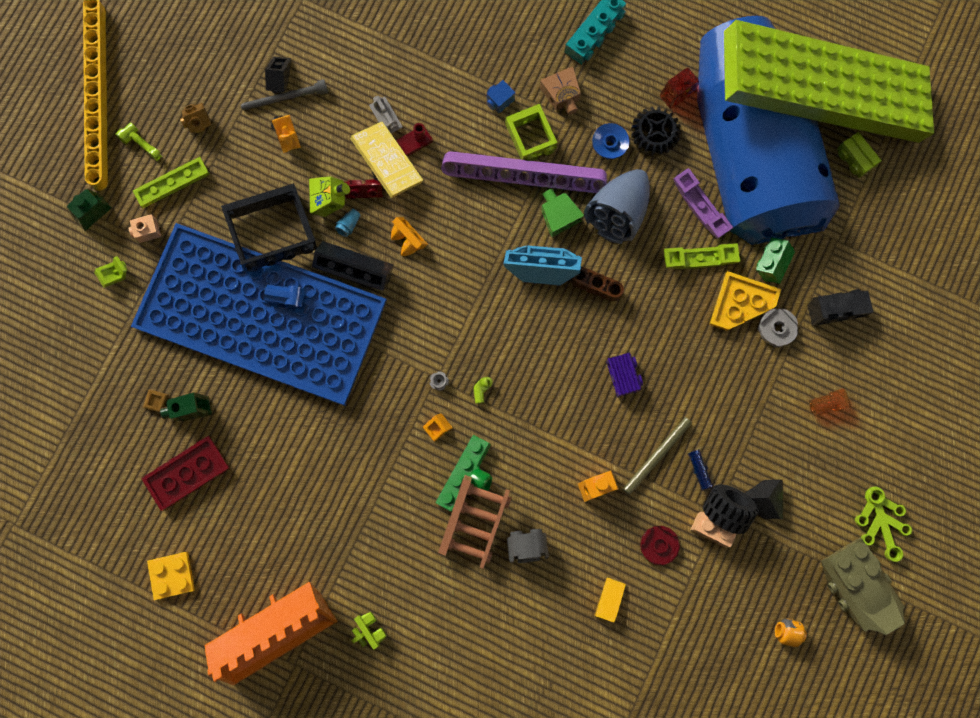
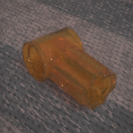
[809,388,851,416]

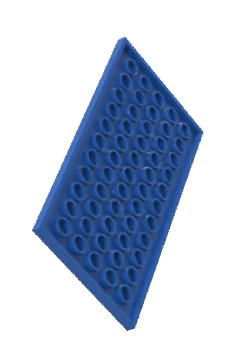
[131,223,387,406]

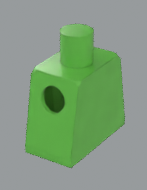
[541,189,584,237]

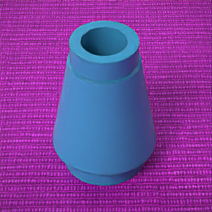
[335,209,361,237]

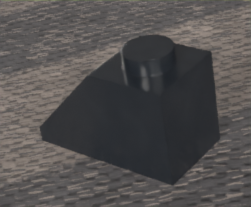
[265,56,291,94]

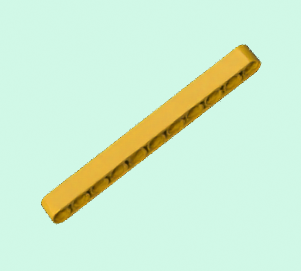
[83,0,108,191]

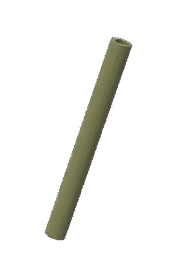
[623,417,692,495]

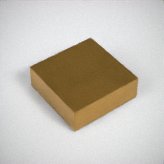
[143,389,169,413]

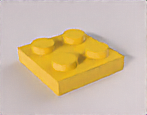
[147,552,195,600]

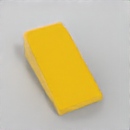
[594,578,626,623]

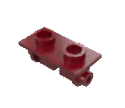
[345,179,383,199]

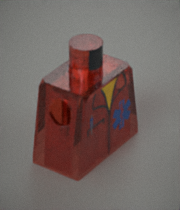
[659,67,699,110]

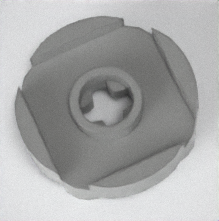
[758,309,798,348]

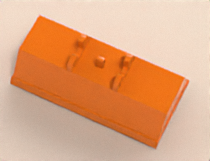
[204,582,338,685]

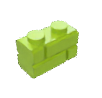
[837,132,882,178]

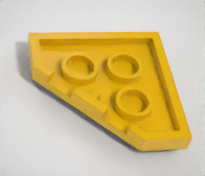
[709,271,781,331]

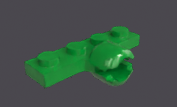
[435,435,493,512]

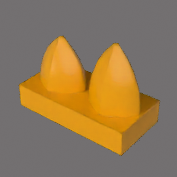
[391,217,428,256]

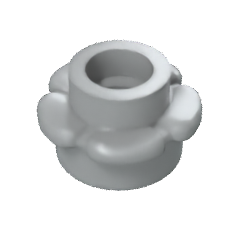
[430,372,449,391]

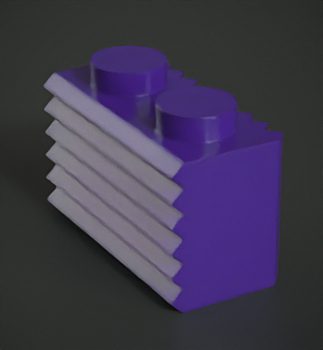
[606,352,643,398]

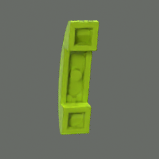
[664,243,740,269]

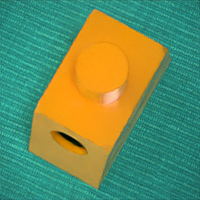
[578,471,619,502]

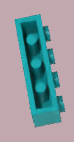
[564,0,626,65]

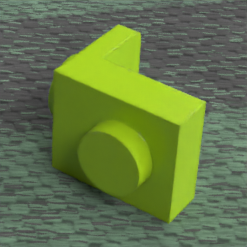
[94,256,127,288]

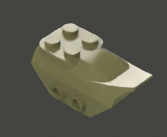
[821,537,905,635]

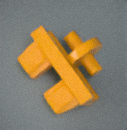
[272,115,301,153]

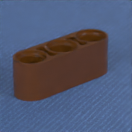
[570,266,624,302]

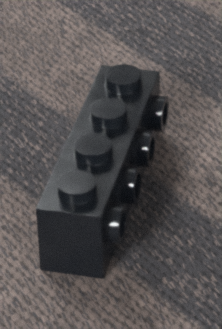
[312,241,394,291]

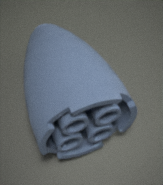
[584,169,650,244]

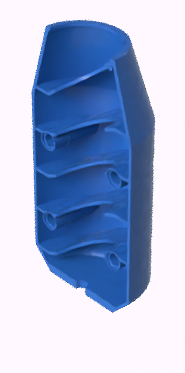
[697,16,840,245]

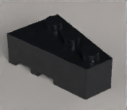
[807,289,873,327]

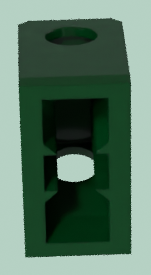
[67,189,112,231]
[160,392,212,421]

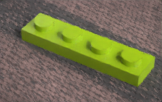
[133,157,210,208]

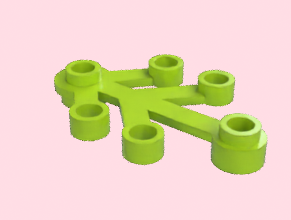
[855,487,912,562]

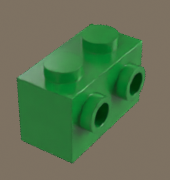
[756,237,795,284]

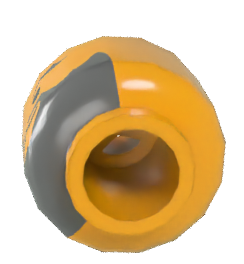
[775,618,807,647]

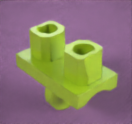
[351,612,387,650]

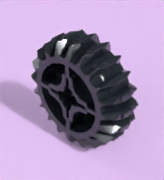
[631,106,681,156]

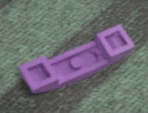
[673,168,733,239]

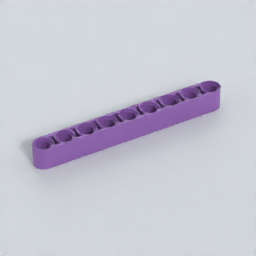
[441,152,607,193]

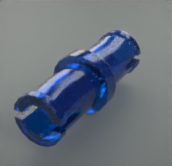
[688,449,713,490]

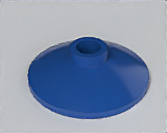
[592,123,629,159]

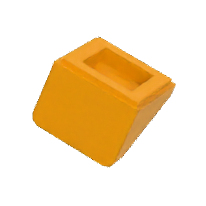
[423,413,452,442]

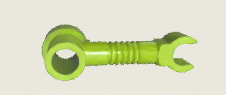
[115,122,162,161]

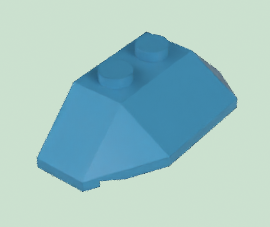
[504,245,582,285]

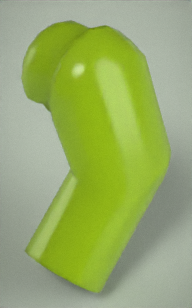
[474,377,493,404]

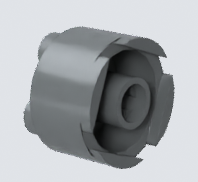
[507,529,549,563]

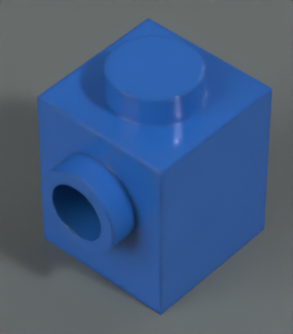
[486,80,515,114]

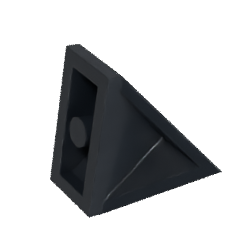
[745,479,783,519]

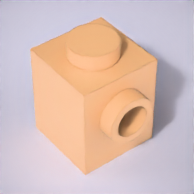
[129,214,161,243]

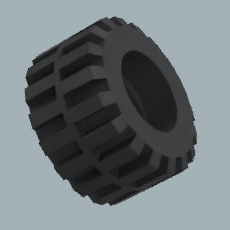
[703,484,759,534]

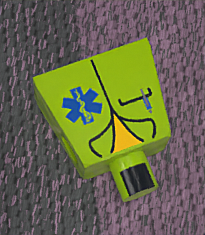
[309,176,350,217]

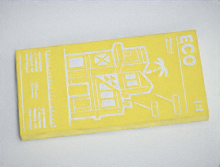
[350,122,423,198]

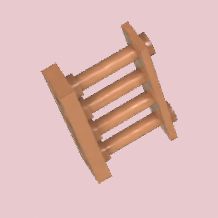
[438,475,512,568]

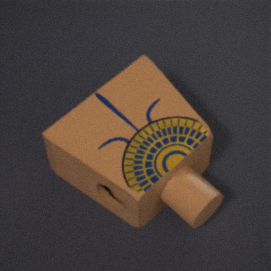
[540,67,580,115]

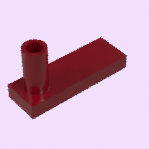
[396,123,433,157]

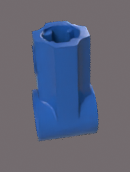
[264,284,305,309]

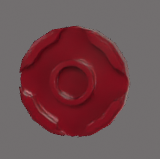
[640,526,680,565]

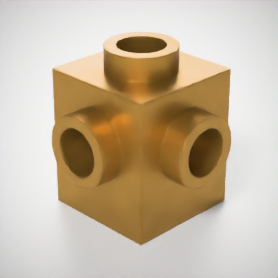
[180,103,211,133]

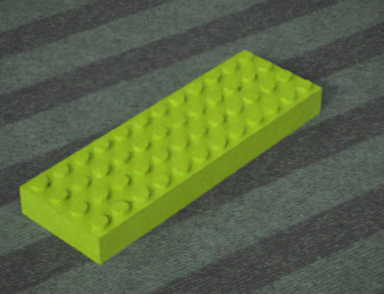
[724,20,934,143]

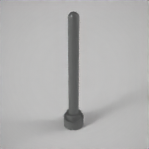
[241,79,328,110]

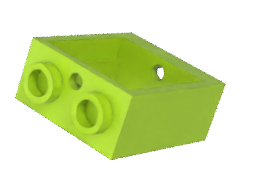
[505,104,557,161]

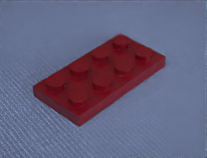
[141,435,230,512]

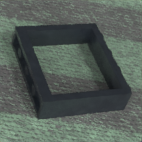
[221,183,317,273]

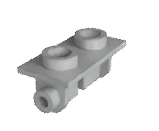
[369,96,403,133]

